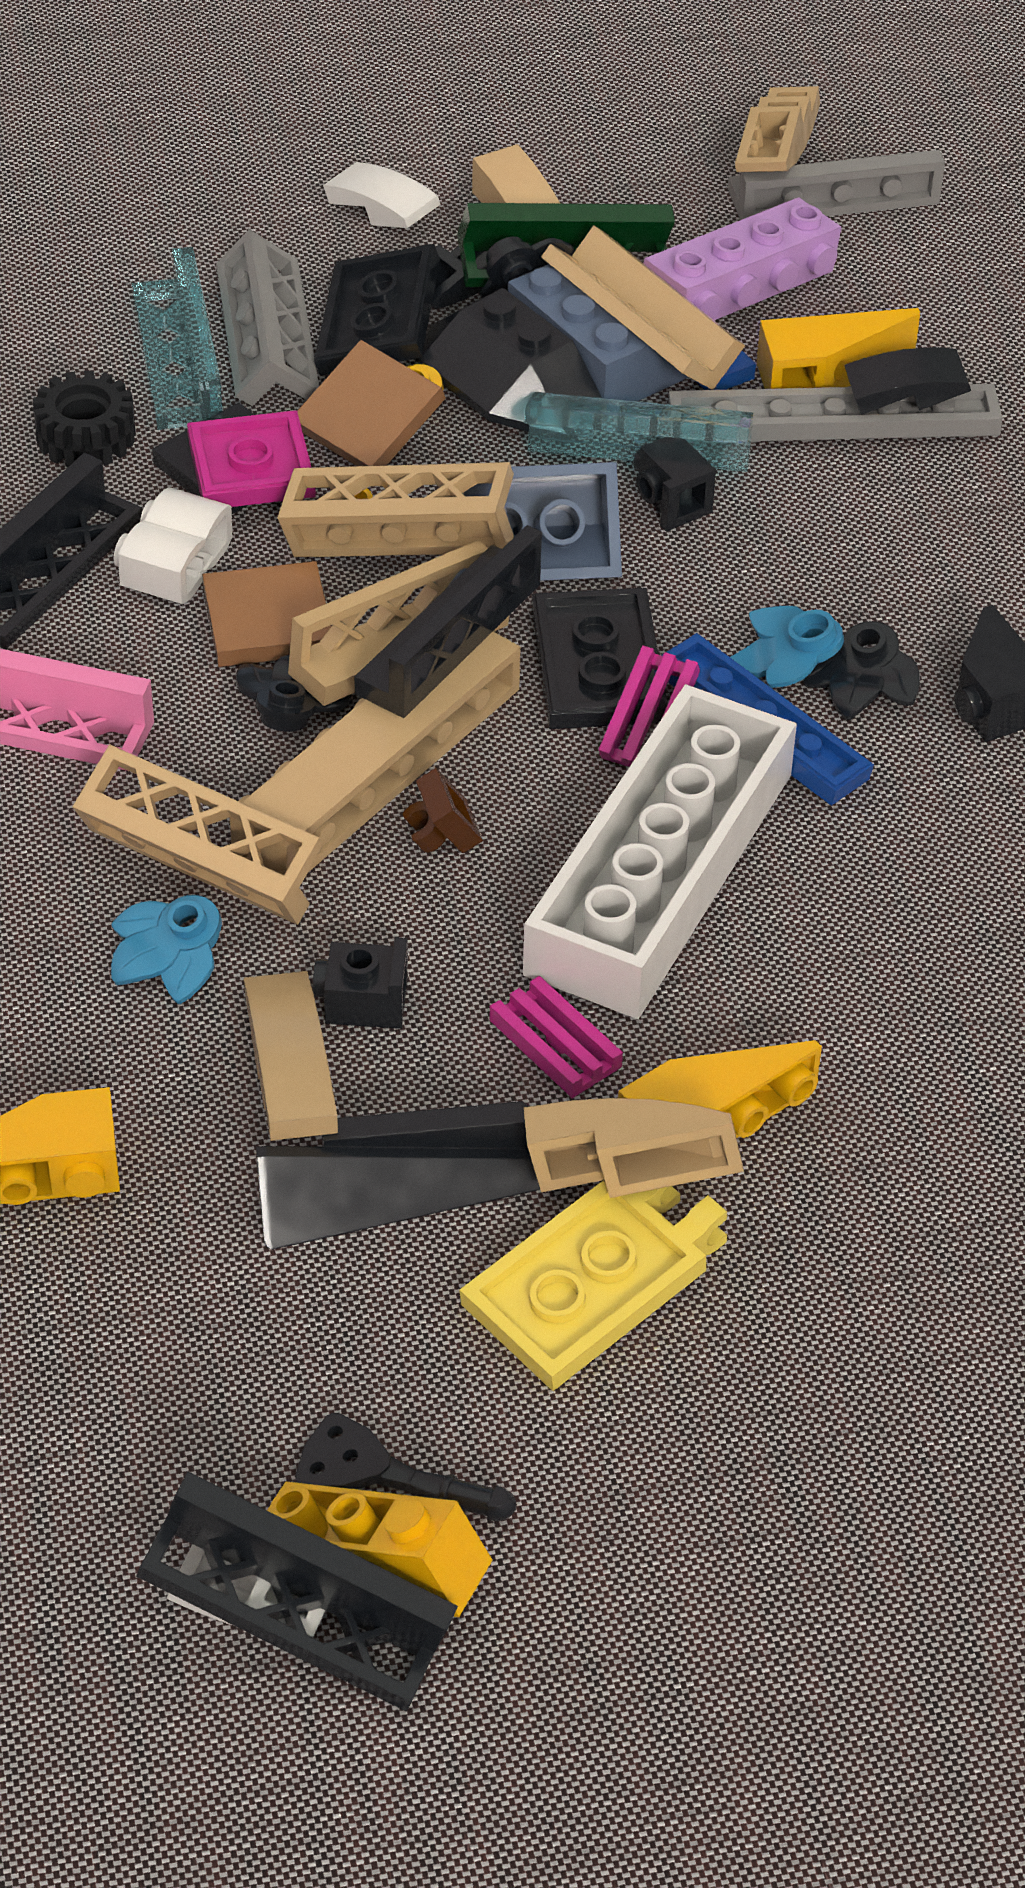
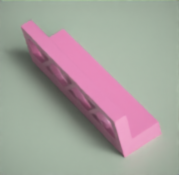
[0,649,154,771]

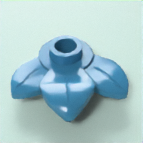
[730,606,844,688]
[111,895,222,1004]

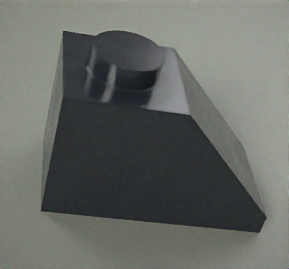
[954,605,1025,742]

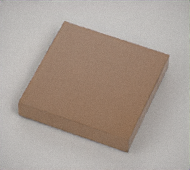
[297,340,446,466]
[202,561,331,667]

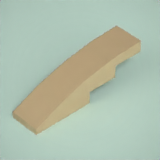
[735,86,820,172]
[244,971,338,1141]

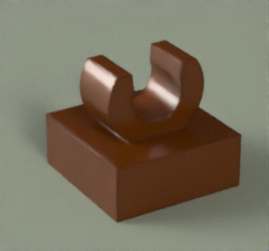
[403,768,483,853]

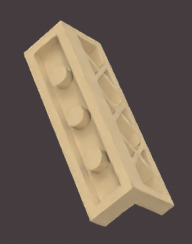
[541,225,745,390]
[277,462,514,557]
[288,540,509,706]
[72,744,324,925]

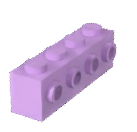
[644,197,841,320]

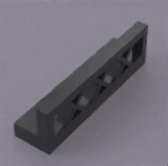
[0,453,142,650]
[354,525,542,718]
[136,1471,458,1711]

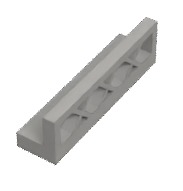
[728,150,945,220]
[216,229,319,406]

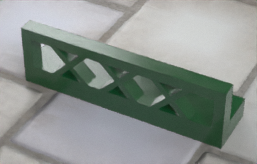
[457,203,675,287]

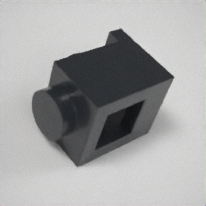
[633,432,716,532]
[313,937,408,1029]

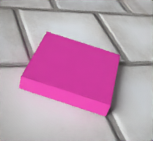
[187,410,316,507]

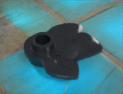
[480,237,575,299]
[804,621,920,720]
[236,654,352,732]

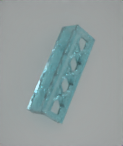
[132,247,222,430]
[524,392,754,472]

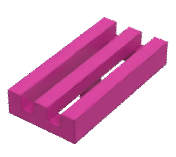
[598,645,700,767]
[489,976,623,1098]

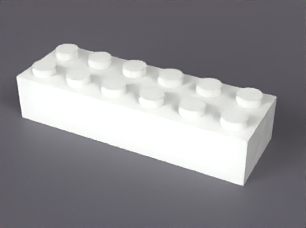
[523,684,797,1020]

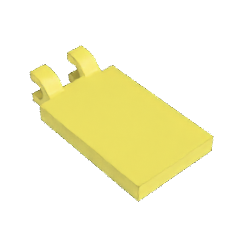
[460,1180,727,1391]

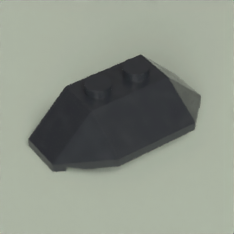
[420,288,608,442]

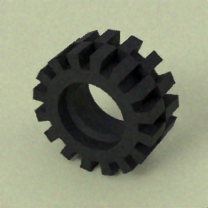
[33,371,136,467]

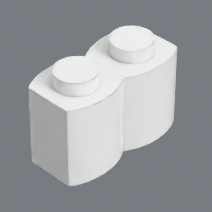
[114,487,232,604]

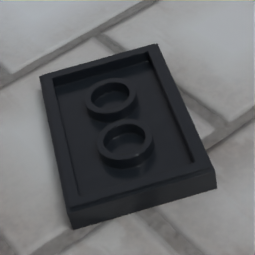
[314,244,440,376]
[531,588,668,729]

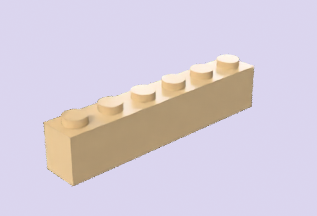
[230,632,521,875]

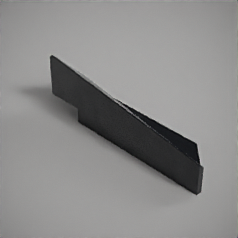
[256,1101,540,1250]

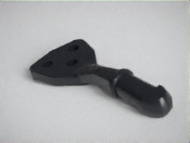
[295,1413,517,1521]

